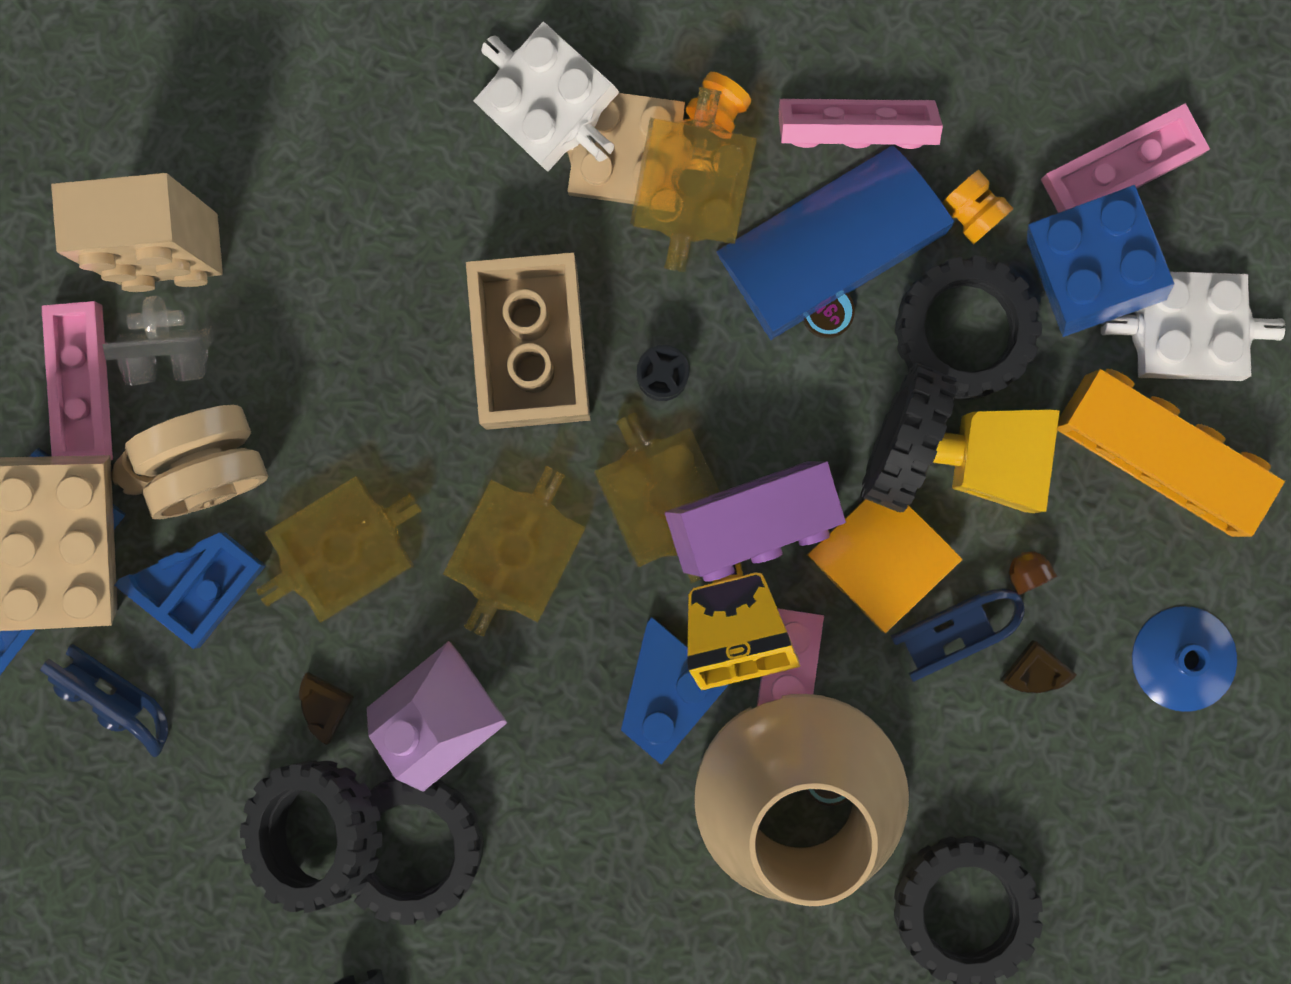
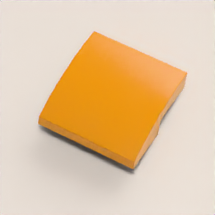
[807,499,963,633]

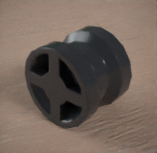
[637,345,689,401]

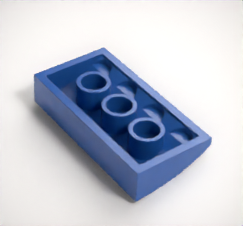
[716,145,954,340]

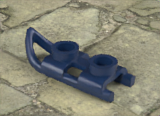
[890,589,1025,682]
[40,644,168,757]

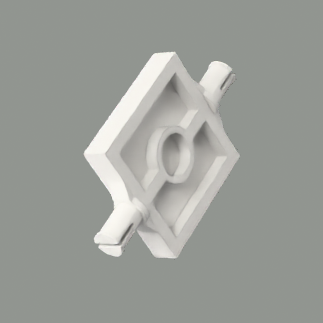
[473,21,619,171]
[1101,272,1285,381]

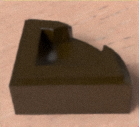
[1000,640,1077,693]
[299,672,354,745]

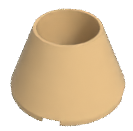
[695,694,909,906]

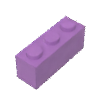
[664,461,846,581]

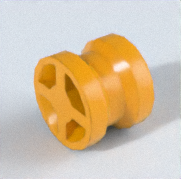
[686,72,751,139]

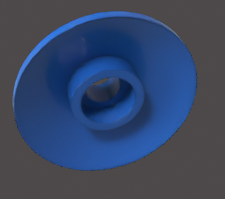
[1132,606,1237,712]

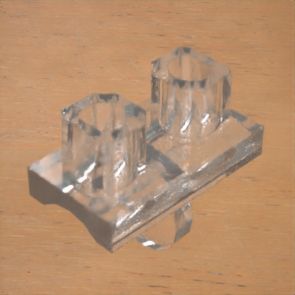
[102,296,214,385]

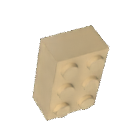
[51,173,223,292]
[466,252,591,430]
[0,455,117,631]

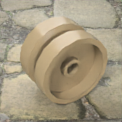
[125,405,269,519]

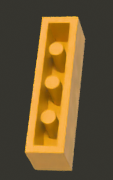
[1057,369,1285,537]

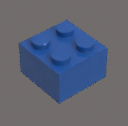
[1027,185,1175,337]

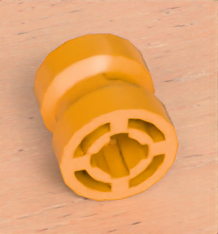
[942,170,1014,245]

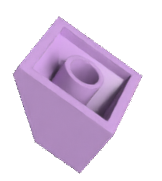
[367,641,508,792]

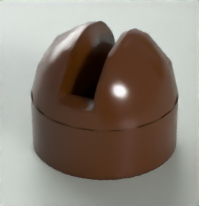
[1009,551,1058,595]

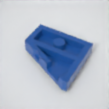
[114,532,266,649]
[621,617,729,765]

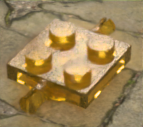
[630,87,757,272]
[594,413,720,584]
[443,466,586,637]
[256,476,422,623]

